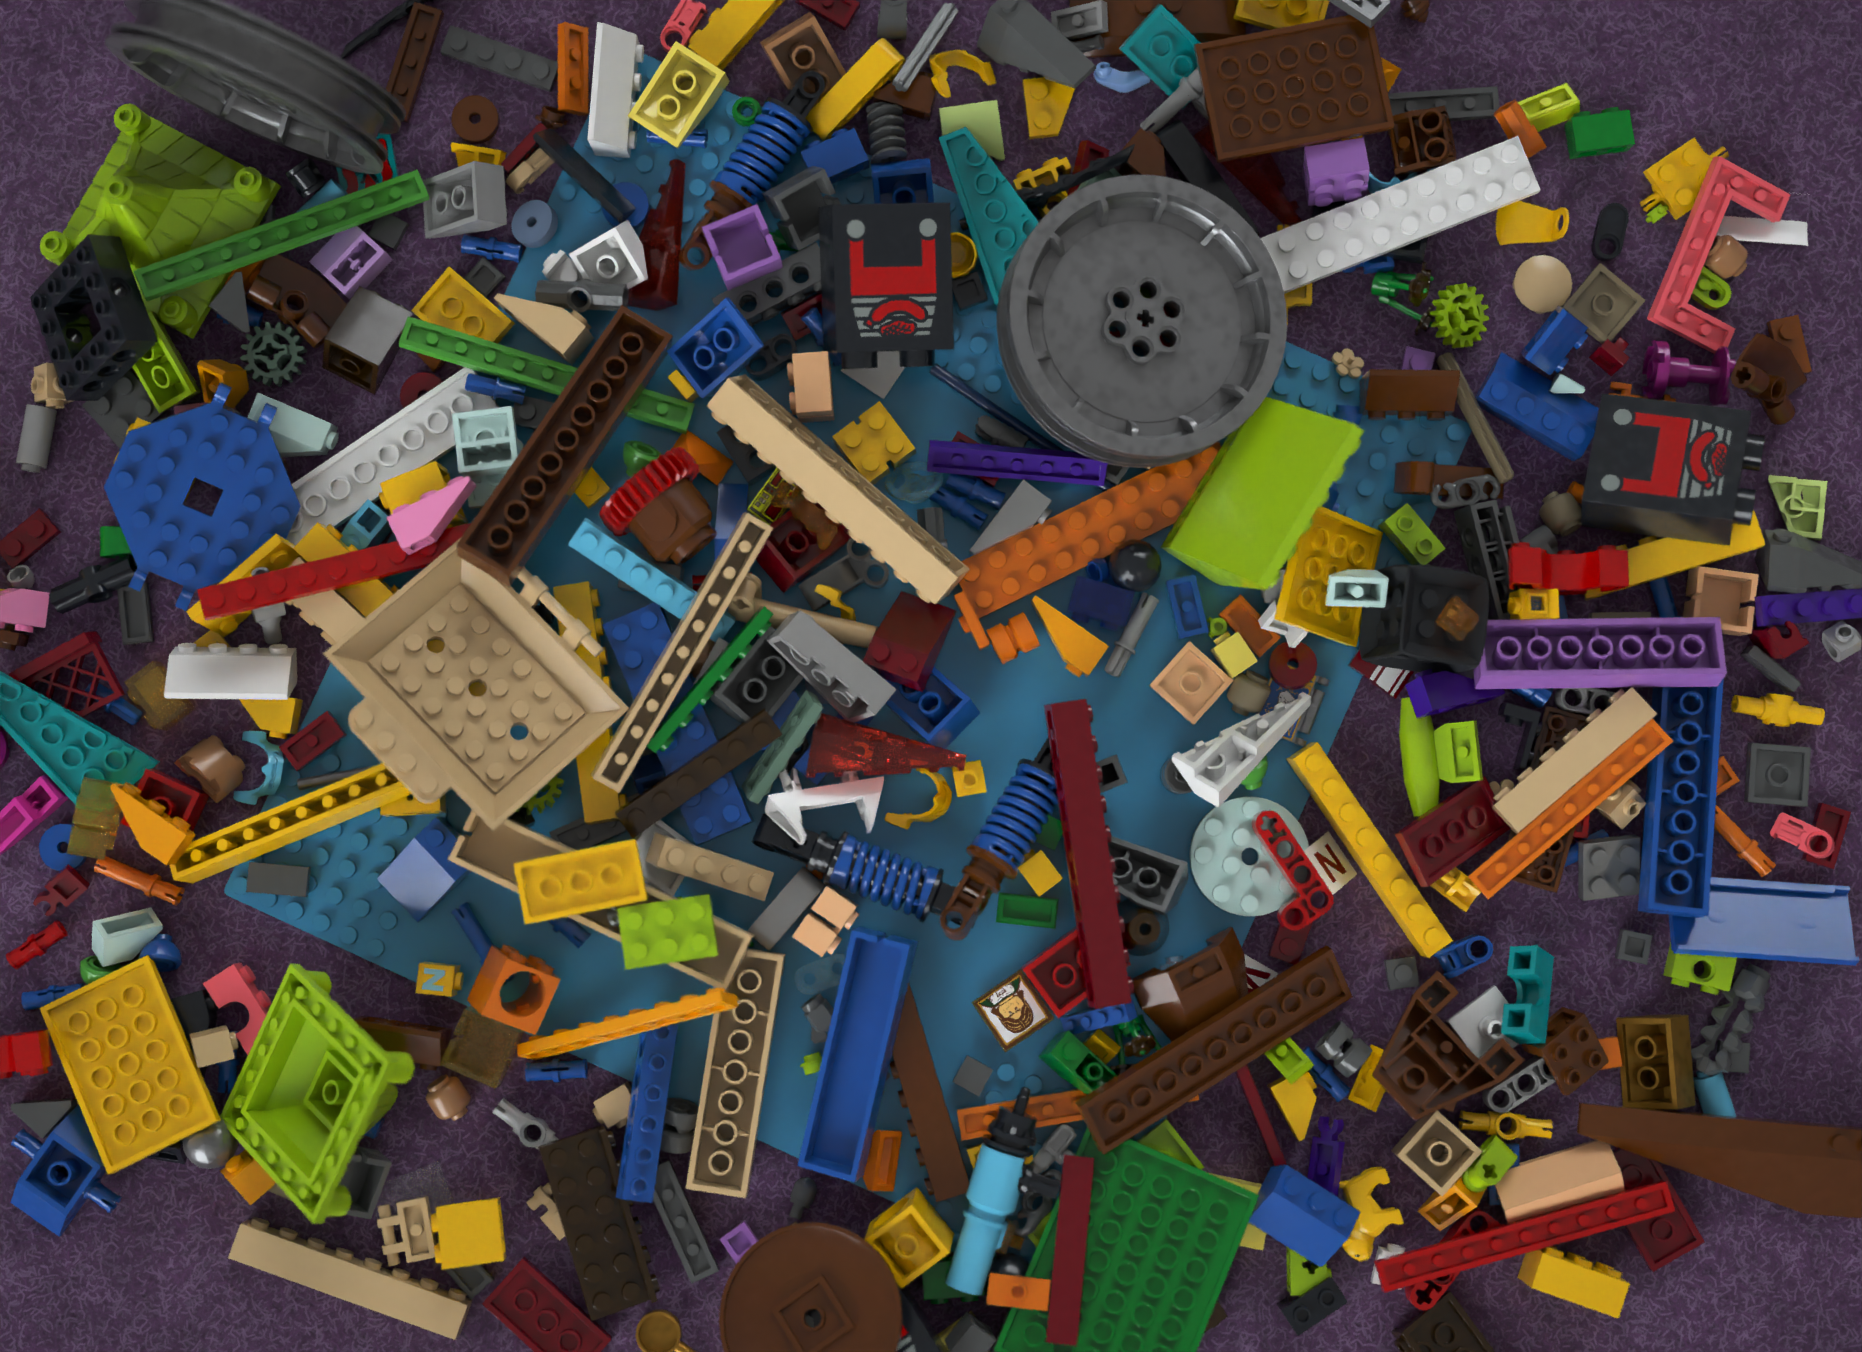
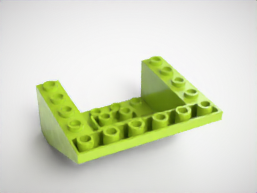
[1160,397,1364,590]

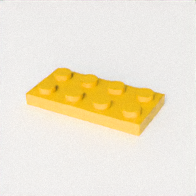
[187,534,305,637]
[513,839,648,924]

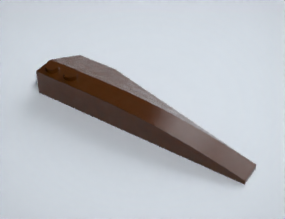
[1577,1103,1862,1218]

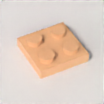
[1149,641,1234,725]

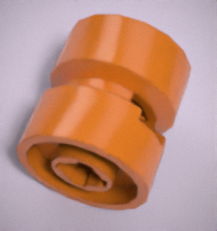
[986,612,1040,664]

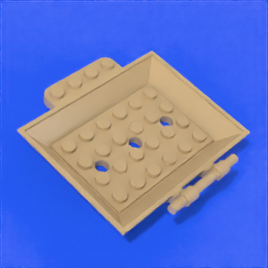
[323,538,630,831]

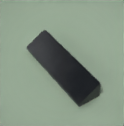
[533,129,636,223]

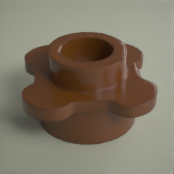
[535,105,568,130]

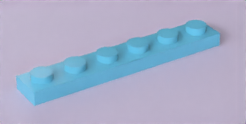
[568,518,736,643]

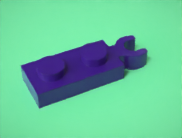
[1307,1116,1345,1197]

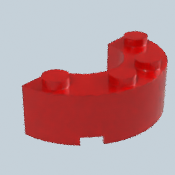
[1508,542,1629,595]
[0,1029,53,1079]

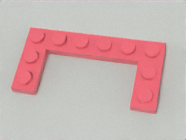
[1647,156,1791,354]

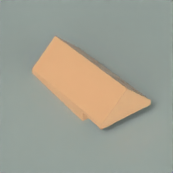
[1495,1140,1625,1224]

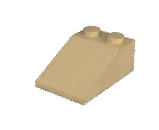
[494,293,594,365]

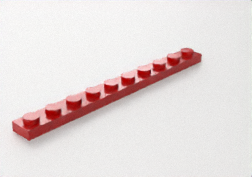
[197,523,471,621]
[1374,1180,1675,1292]

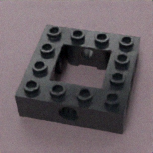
[30,234,158,401]

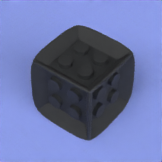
[1359,564,1489,673]

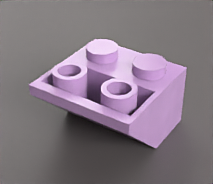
[309,226,393,300]

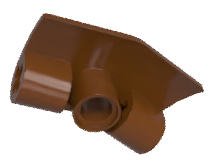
[246,254,347,349]
[1731,333,1807,425]

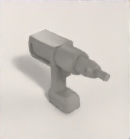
[1032,1123,1076,1174]

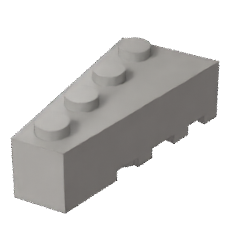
[767,610,897,724]

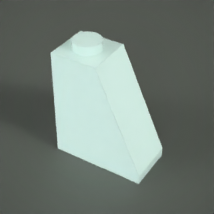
[247,393,339,457]

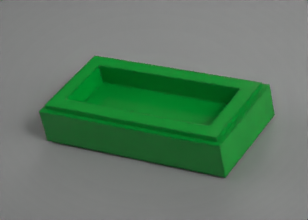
[996,892,1059,929]

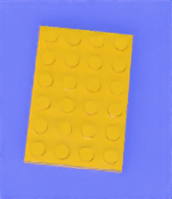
[39,955,221,1174]

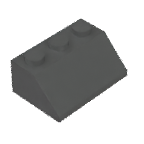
[709,626,803,723]

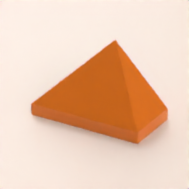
[671,430,734,486]
[862,1130,903,1191]

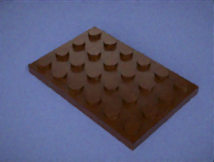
[1194,15,1395,163]

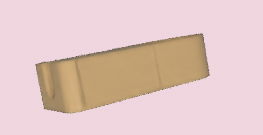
[506,148,554,194]

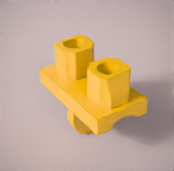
[1430,867,1481,912]

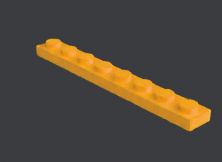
[517,988,738,1060]

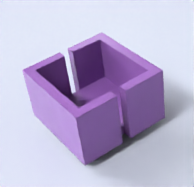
[1302,137,1370,207]
[702,204,783,291]

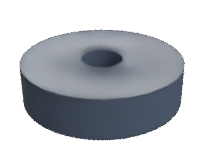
[511,200,558,248]

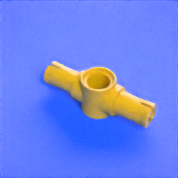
[1731,693,1825,727]
[1459,1110,1553,1140]

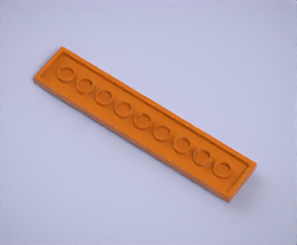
[959,441,1221,619]

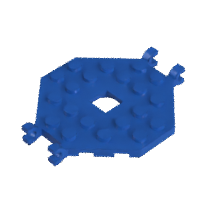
[104,382,301,611]

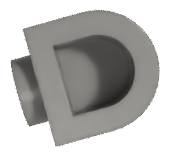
[1822,620,1862,662]

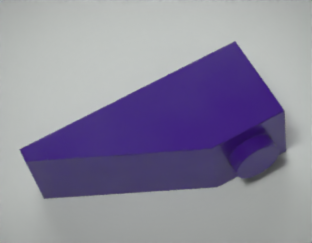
[1405,669,1505,718]

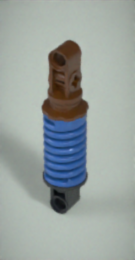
[679,71,825,271]
[940,737,1058,941]

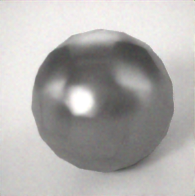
[183,1117,238,1169]

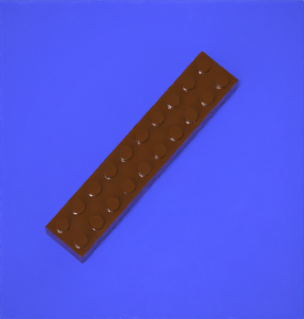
[456,305,673,587]

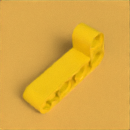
[805,38,906,142]

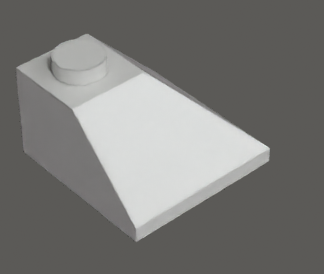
[569,219,648,289]

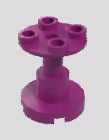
[1642,340,1736,406]

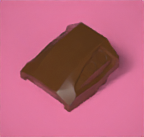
[1388,105,1457,176]

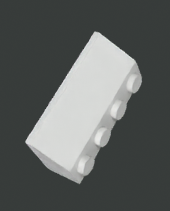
[587,22,644,158]
[164,643,297,700]

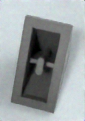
[208,272,250,333]
[11,1098,78,1138]

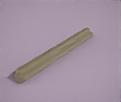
[1437,352,1514,484]

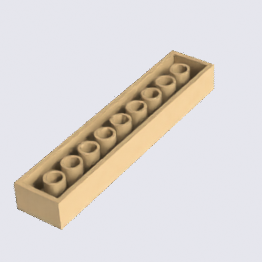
[706,374,970,604]

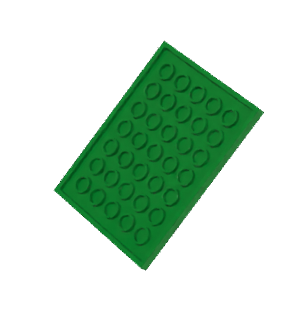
[994,1127,1259,1352]

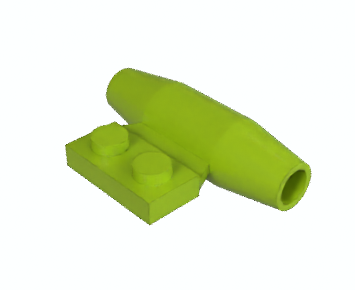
[1399,697,1483,817]

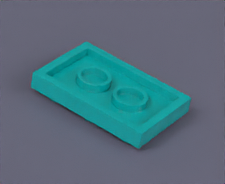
[1119,4,1200,109]

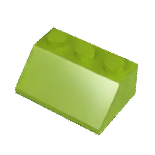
[132,311,201,413]

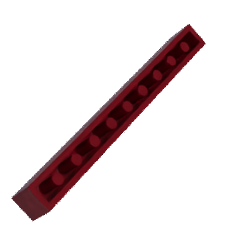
[1044,699,1134,1008]

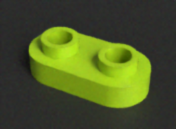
[1691,266,1731,310]

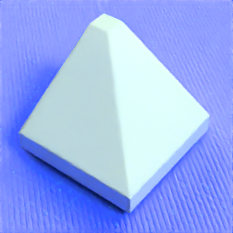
[1549,373,1586,394]

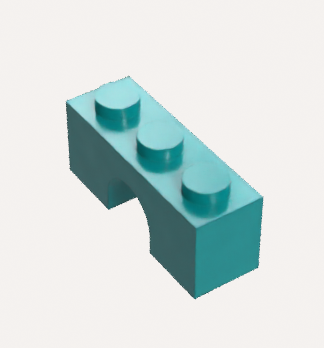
[1501,945,1554,1044]

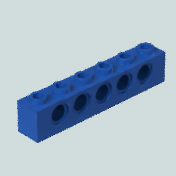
[616,1023,678,1203]

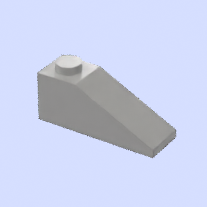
[969,479,1052,556]

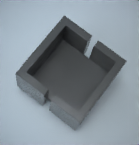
[762,166,841,251]
[339,1146,392,1220]

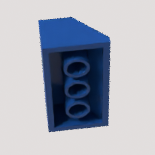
[1475,352,1599,462]

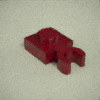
[33,864,90,916]

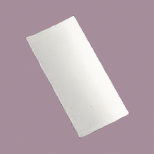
[1716,192,1808,246]

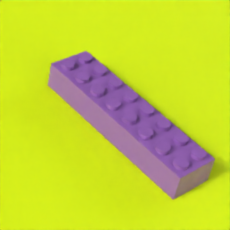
[1473,617,1727,689]

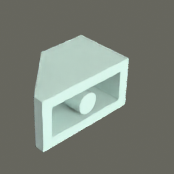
[1325,569,1389,608]

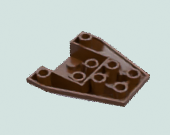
[1132,927,1248,1042]

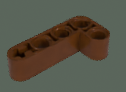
[1394,461,1504,500]

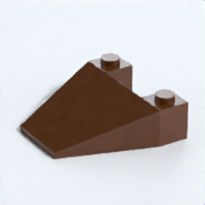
[1372,971,1524,1121]

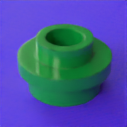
[732,97,762,127]

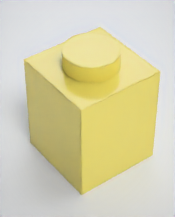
[1210,631,1258,678]

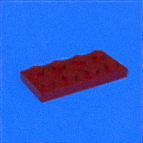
[1395,776,1511,887]
[1613,1148,1705,1272]
[482,1257,613,1352]

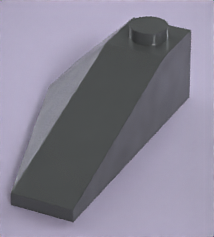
[977,0,1096,88]
[1755,529,1862,593]
[1108,836,1188,915]

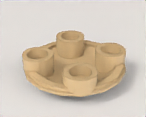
[1512,255,1572,314]

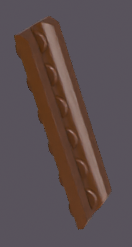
[1507,706,1592,893]

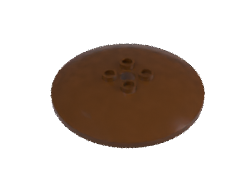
[719,1222,903,1352]

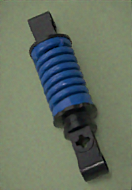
[752,813,976,928]

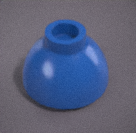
[139,934,182,972]

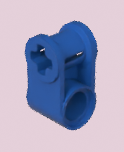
[1433,934,1493,979]

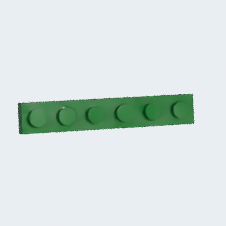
[646,606,773,753]

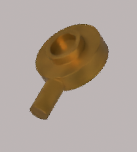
[635,1309,697,1352]

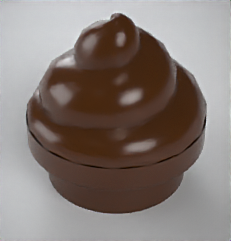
[1400,0,1430,23]

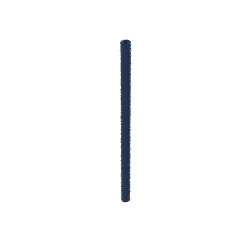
[929,363,1115,492]

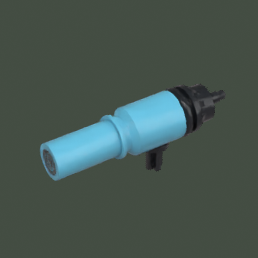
[945,1087,1061,1295]

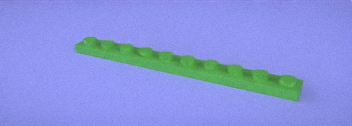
[134,170,429,302]
[399,316,695,434]

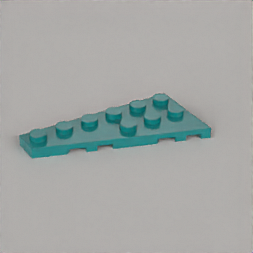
[938,127,1039,306]
[0,671,160,821]

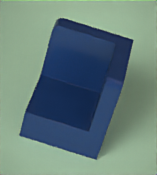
[631,753,664,795]

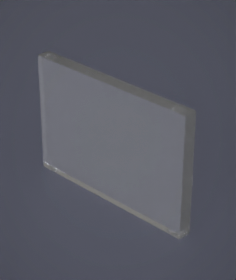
[374,1161,455,1236]

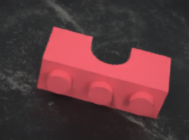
[203,963,272,1055]

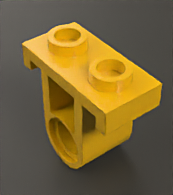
[1012,157,1071,218]

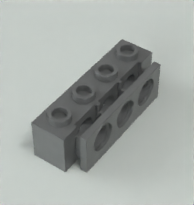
[712,242,821,328]
[1454,499,1535,620]

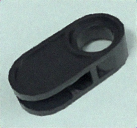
[1591,203,1629,262]

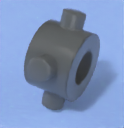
[607,906,620,930]

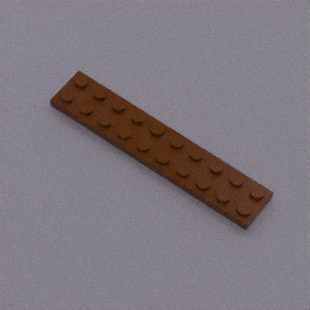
[1075,945,1353,1155]

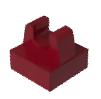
[1589,337,1630,376]

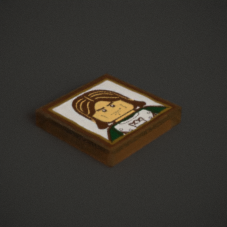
[971,969,1055,1053]

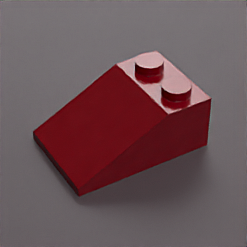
[755,499,851,593]
[863,591,957,692]

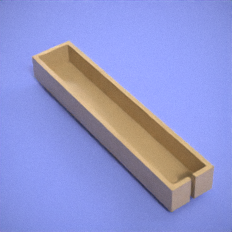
[448,810,754,992]

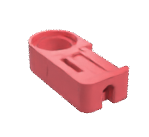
[660,0,707,53]
[1770,813,1835,858]

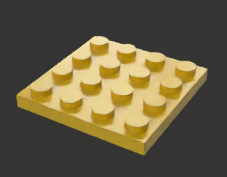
[1274,506,1383,647]

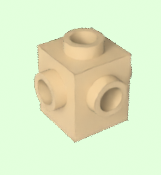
[31,362,73,409]
[1596,780,1647,830]

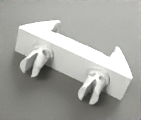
[765,758,884,845]

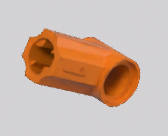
[1494,99,1547,158]

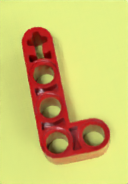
[1252,811,1334,930]
[1405,1207,1501,1310]

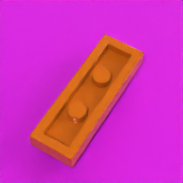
[558,22,589,116]

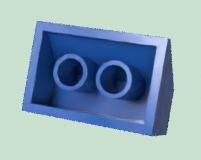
[1249,1164,1360,1267]

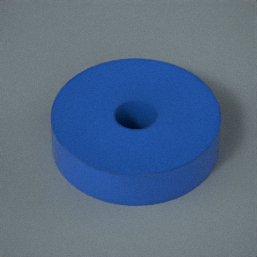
[602,182,650,230]
[39,824,90,871]

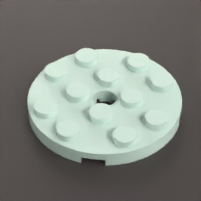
[1189,797,1309,916]

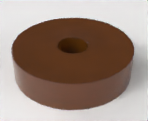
[451,95,500,144]

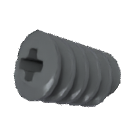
[866,102,907,164]

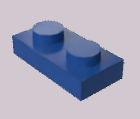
[1165,574,1209,639]

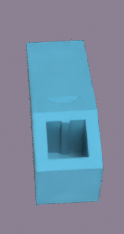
[340,499,392,550]

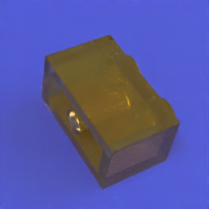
[124,661,196,731]

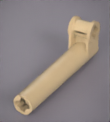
[728,573,878,648]

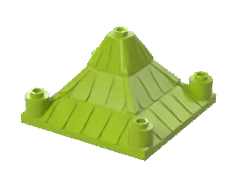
[40,103,281,339]
[220,964,414,1224]

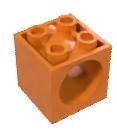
[467,944,561,1035]

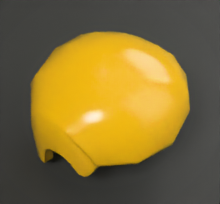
[951,232,978,278]

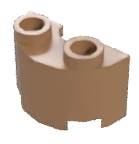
[174,735,245,803]

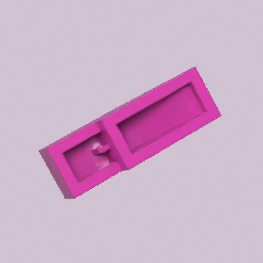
[0,774,68,855]

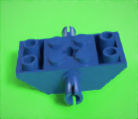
[10,1104,122,1237]

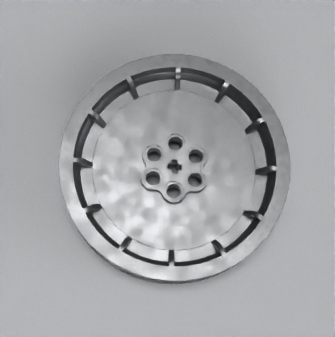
[105,0,406,174]
[997,175,1287,467]

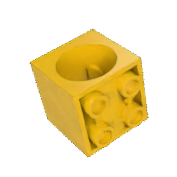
[379,461,468,529]
[864,1187,954,1288]
[431,1197,507,1270]

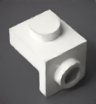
[1258,600,1308,648]

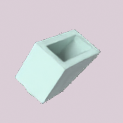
[92,907,163,967]

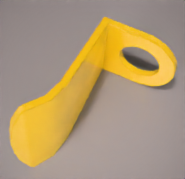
[1496,201,1569,245]

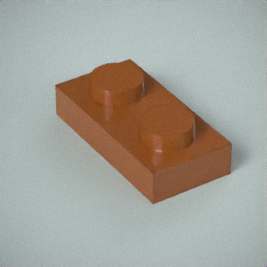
[1767,315,1812,374]

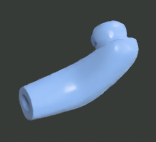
[1094,61,1151,93]

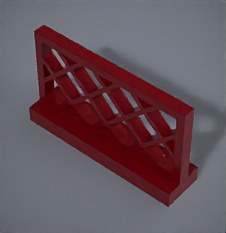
[7,631,125,750]

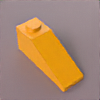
[1031,595,1109,678]

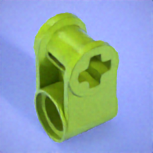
[1462,1134,1518,1193]

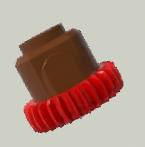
[599,447,717,566]

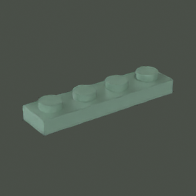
[741,690,824,804]

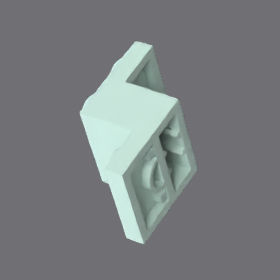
[452,406,523,509]

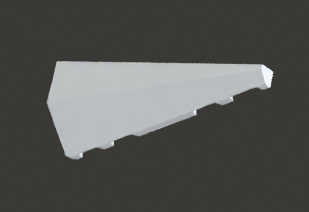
[1172,692,1311,808]

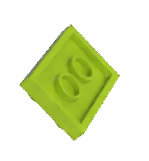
[617,894,719,969]

